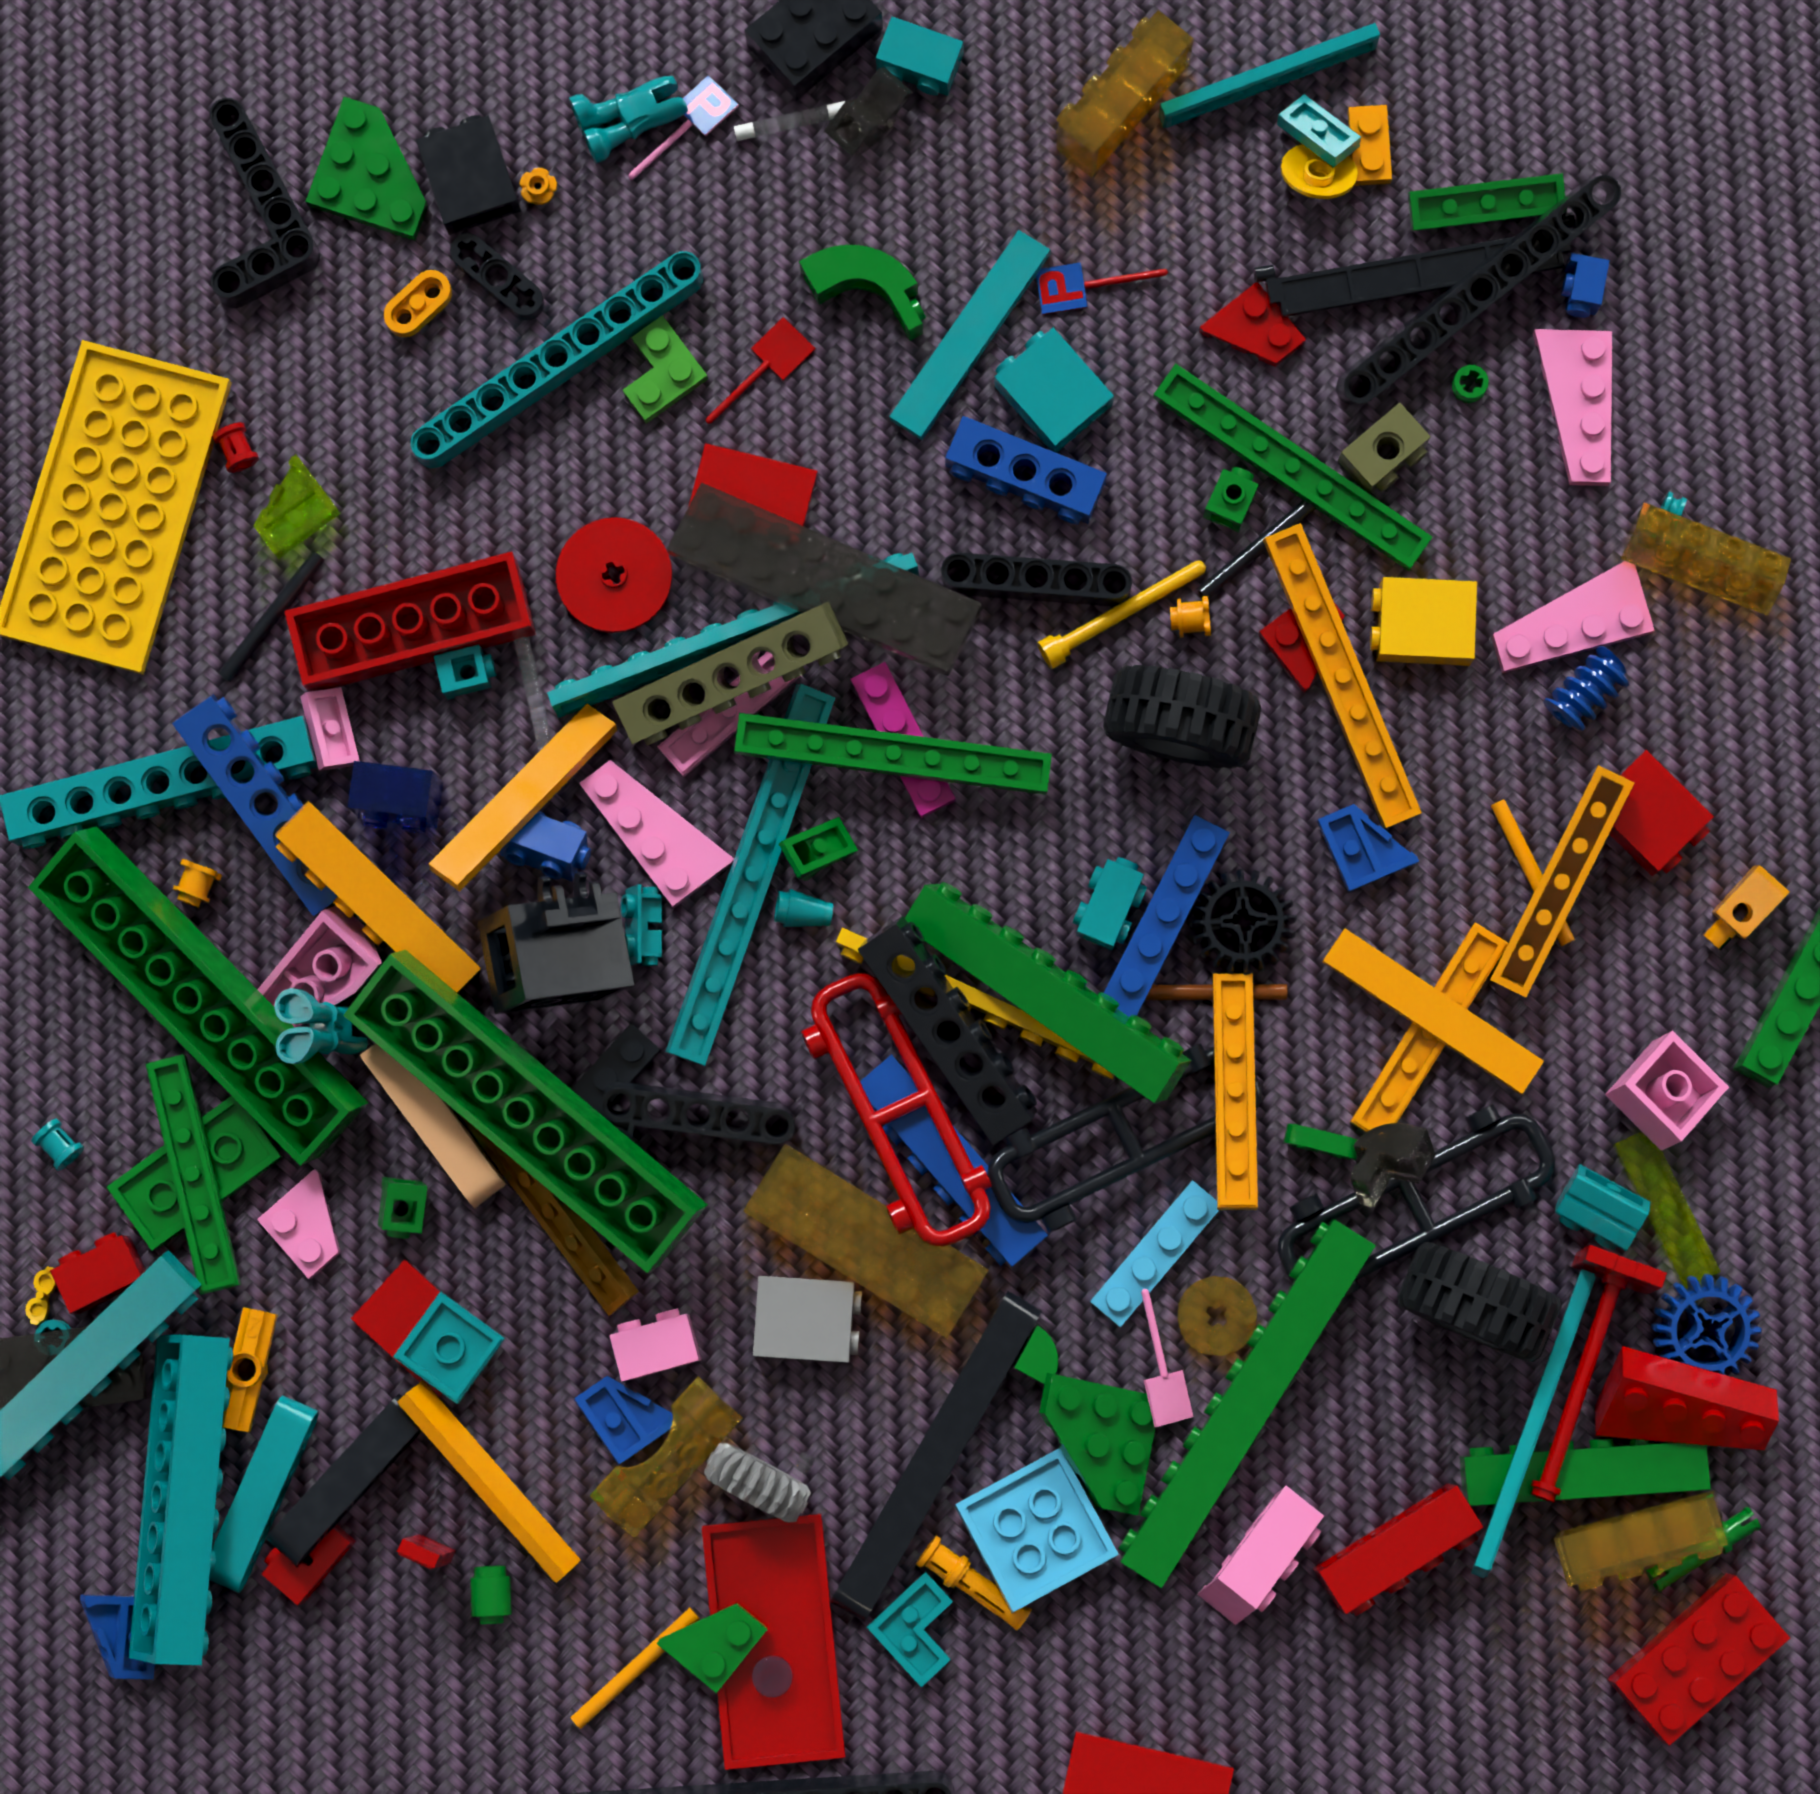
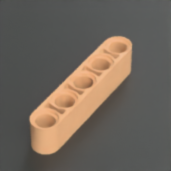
[360,1043,507,1208]

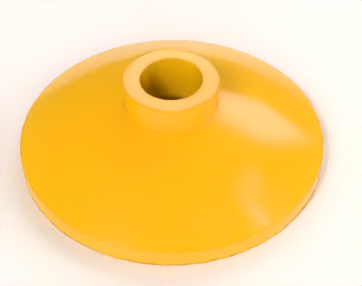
[1281,144,1358,199]

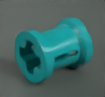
[31,1118,84,1171]

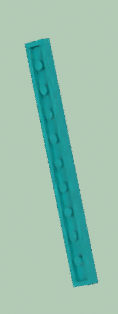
[547,552,920,718]
[665,683,835,1066]

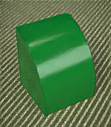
[1014,1325,1058,1384]

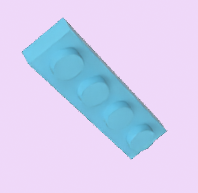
[1090,1180,1219,1327]

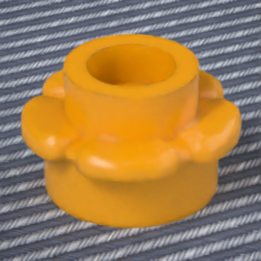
[519,168,557,205]

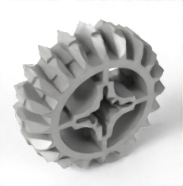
[704,1443,811,1522]

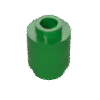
[470,1565,512,1624]

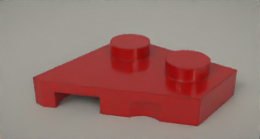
[1199,282,1306,367]
[1258,602,1345,693]

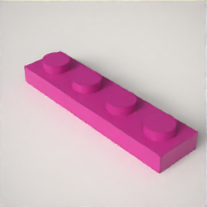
[850,662,956,818]

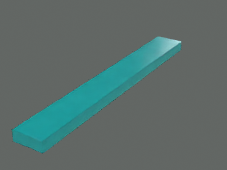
[1471,1269,1596,1578]

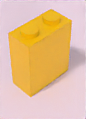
[1370,577,1477,666]

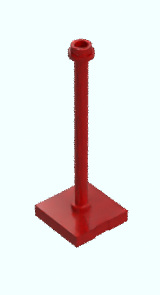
[1530,1245,1667,1503]

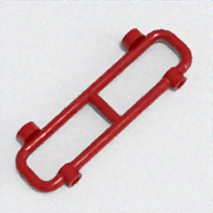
[801,973,992,1247]

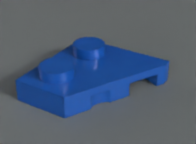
[1316,804,1419,893]
[574,1376,683,1466]
[80,1594,155,1679]

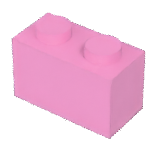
[609,1308,702,1382]

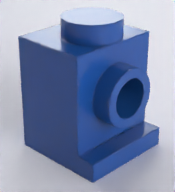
[1561,253,1610,318]

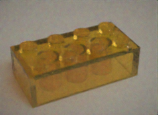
[1056,10,1194,178]
[1554,1490,1729,1591]

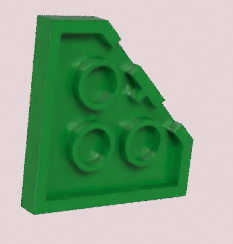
[305,96,428,241]
[1039,1373,1156,1515]

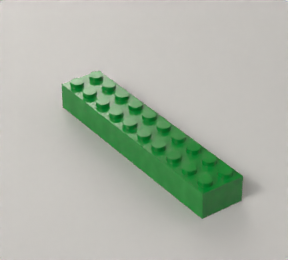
[28,826,369,1166]
[343,950,708,1273]

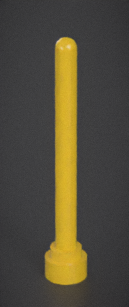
[1037,560,1206,669]

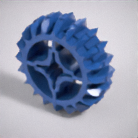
[1651,1274,1762,1375]

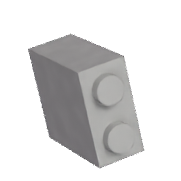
[753,1276,862,1363]

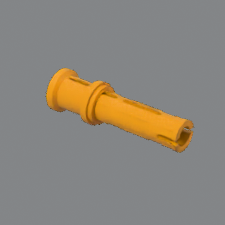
[916,1535,1032,1631]

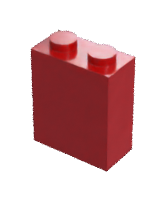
[1609,750,1714,876]

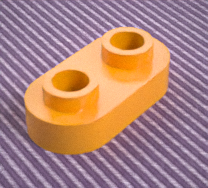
[384,270,452,337]

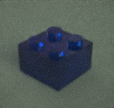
[347,761,443,833]

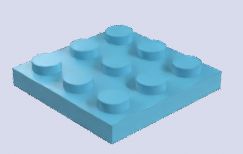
[954,1448,1119,1613]

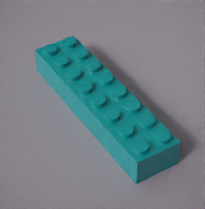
[129,1335,233,1665]

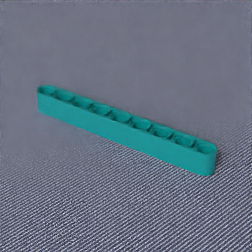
[411,251,703,468]

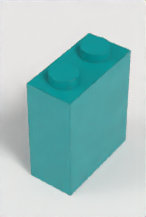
[994,327,1114,453]

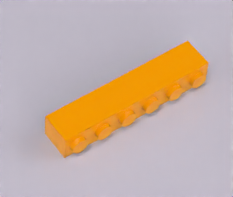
[1490,765,1634,997]
[275,801,481,992]

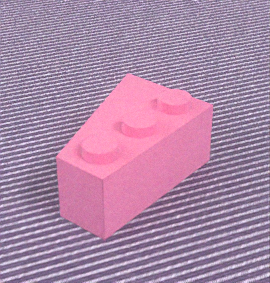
[1198,1486,1324,1625]

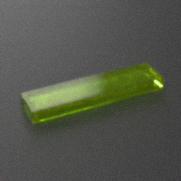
[1613,1131,1721,1288]

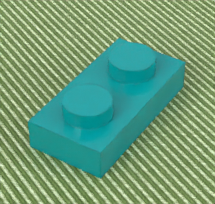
[1277,94,1361,168]

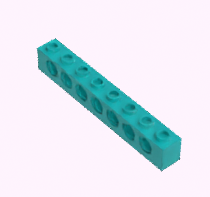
[0,716,318,849]

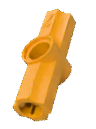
[222,1307,278,1432]

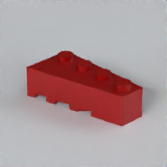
[1595,1346,1779,1450]

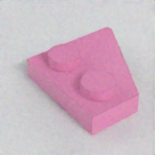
[257,1169,341,1279]

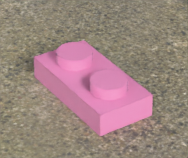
[300,687,360,771]

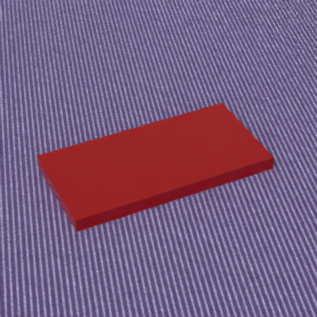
[701,1513,846,1770]

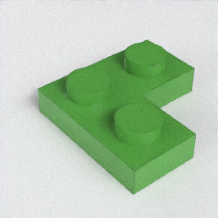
[623,315,708,424]

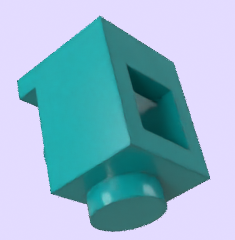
[434,645,497,700]

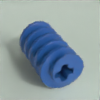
[1543,646,1630,731]

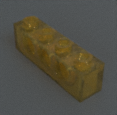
[1621,502,1791,616]

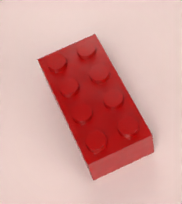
[1312,1483,1484,1616]
[1607,1573,1790,1746]

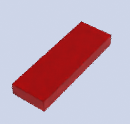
[397,1534,456,1570]

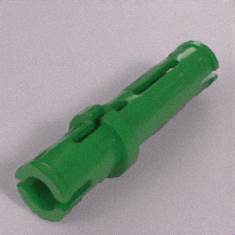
[1645,1507,1761,1593]

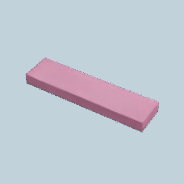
[657,651,800,777]

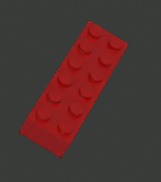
[284,551,536,692]

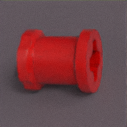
[212,422,259,473]

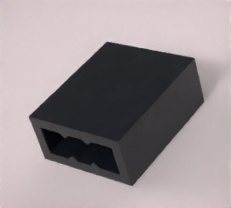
[416,115,521,235]

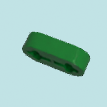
[1283,1123,1361,1161]

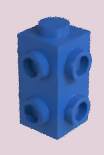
[500,811,591,882]

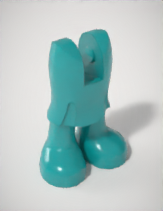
[569,76,688,164]
[274,988,368,1064]

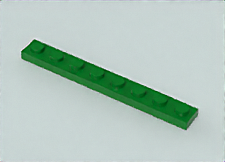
[1153,363,1432,571]
[734,713,1052,795]

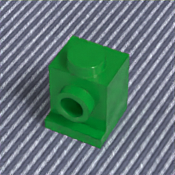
[1203,467,1259,533]
[378,1177,428,1239]

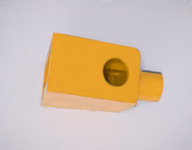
[1703,865,1790,951]

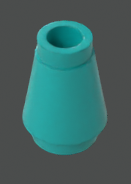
[774,889,833,927]

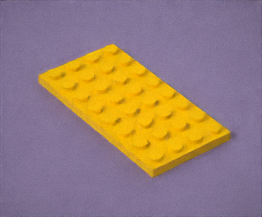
[0,340,232,675]

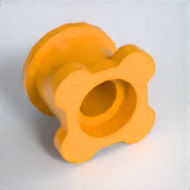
[1170,596,1211,638]
[172,859,222,908]

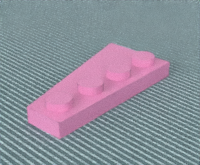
[1533,329,1612,486]
[1491,557,1655,674]
[579,760,734,908]

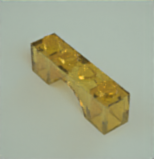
[590,1376,743,1538]

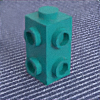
[1072,857,1147,951]

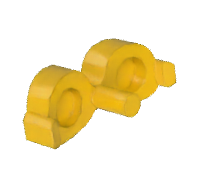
[25,1266,57,1326]

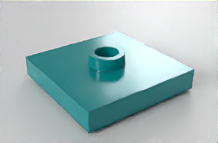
[393,1292,506,1404]

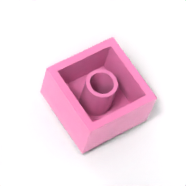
[1605,1030,1729,1151]

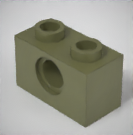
[1338,402,1431,494]

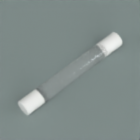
[734,101,849,141]

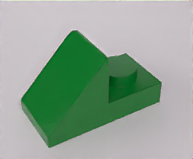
[779,817,858,881]

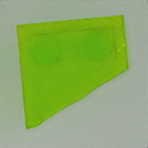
[253,454,341,559]

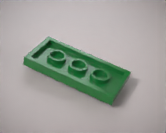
[107,1096,283,1251]

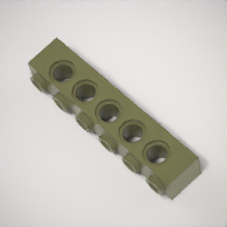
[612,601,848,746]

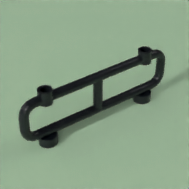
[987,1043,1262,1233]
[1277,1104,1556,1297]

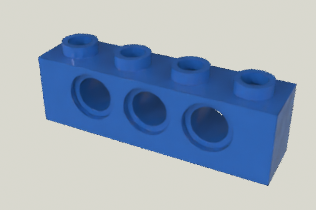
[945,416,1107,525]

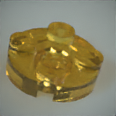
[1177,1276,1257,1356]

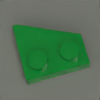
[656,1603,768,1693]

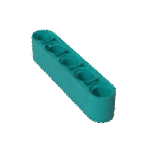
[209,1395,319,1593]

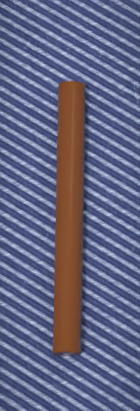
[1145,984,1287,1000]

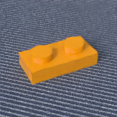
[1347,105,1392,186]

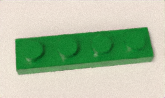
[1408,173,1567,231]

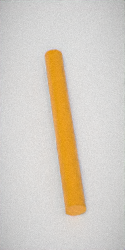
[1491,799,1575,946]
[570,1607,700,1729]

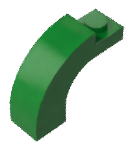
[799,245,926,341]

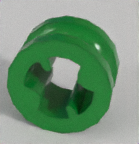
[1452,365,1489,403]

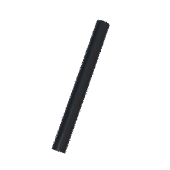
[1197,500,1316,599]
[218,551,325,682]

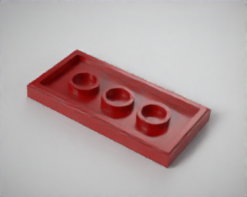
[1062,1731,1234,1794]

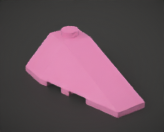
[257,906,382,1027]

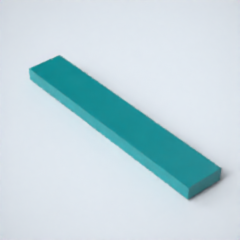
[1159,23,1380,128]
[889,230,1051,440]

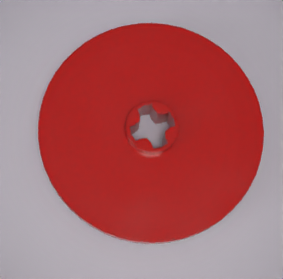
[556,517,673,633]

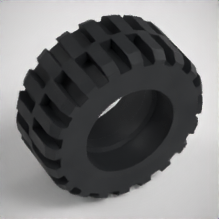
[1103,665,1262,769]
[1397,1242,1561,1363]

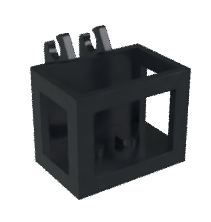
[478,872,634,1015]

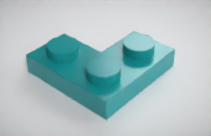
[867,1571,953,1687]

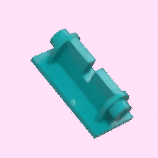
[620,884,662,966]

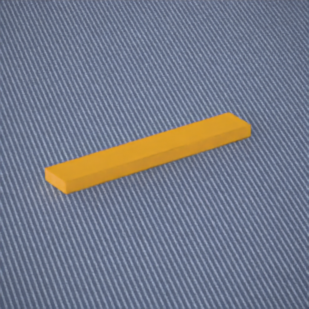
[429,704,618,892]
[1350,922,1508,1143]
[1322,928,1544,1095]
[1212,973,1258,1210]
[397,1381,581,1583]

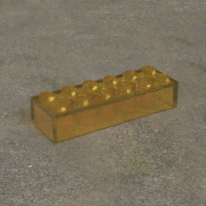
[743,1144,989,1339]

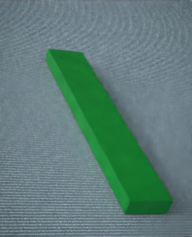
[145,1054,241,1295]

